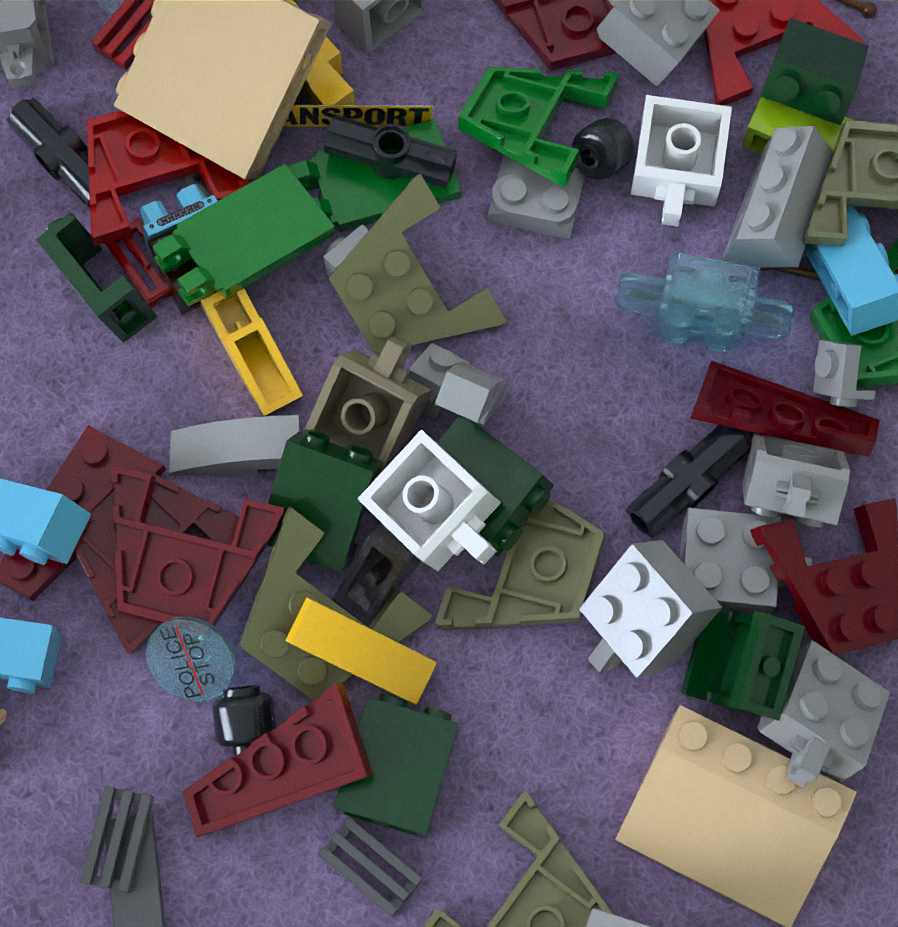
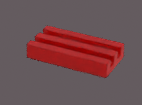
[91,0,155,70]
[105,218,171,308]

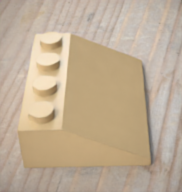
[614,705,857,927]

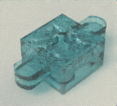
[615,251,794,352]

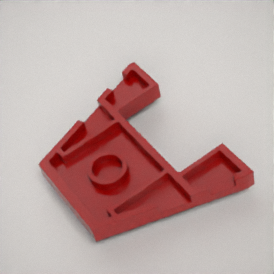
[703,0,864,106]
[87,110,250,246]

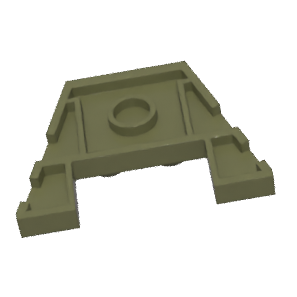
[803,120,898,247]
[328,174,507,354]
[435,500,606,630]
[239,507,432,701]
[423,791,614,927]

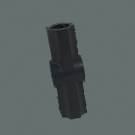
[6,98,90,209]
[324,115,458,189]
[626,425,751,539]

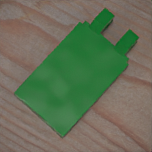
[288,119,461,232]
[153,164,335,307]

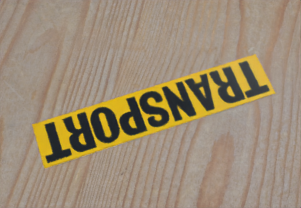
[283,105,433,127]

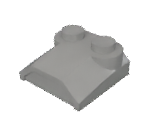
[487,155,585,239]

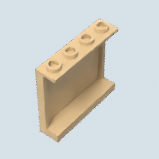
[114,0,332,179]

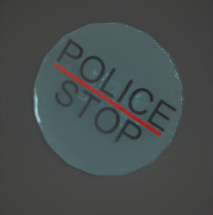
[145,617,236,702]

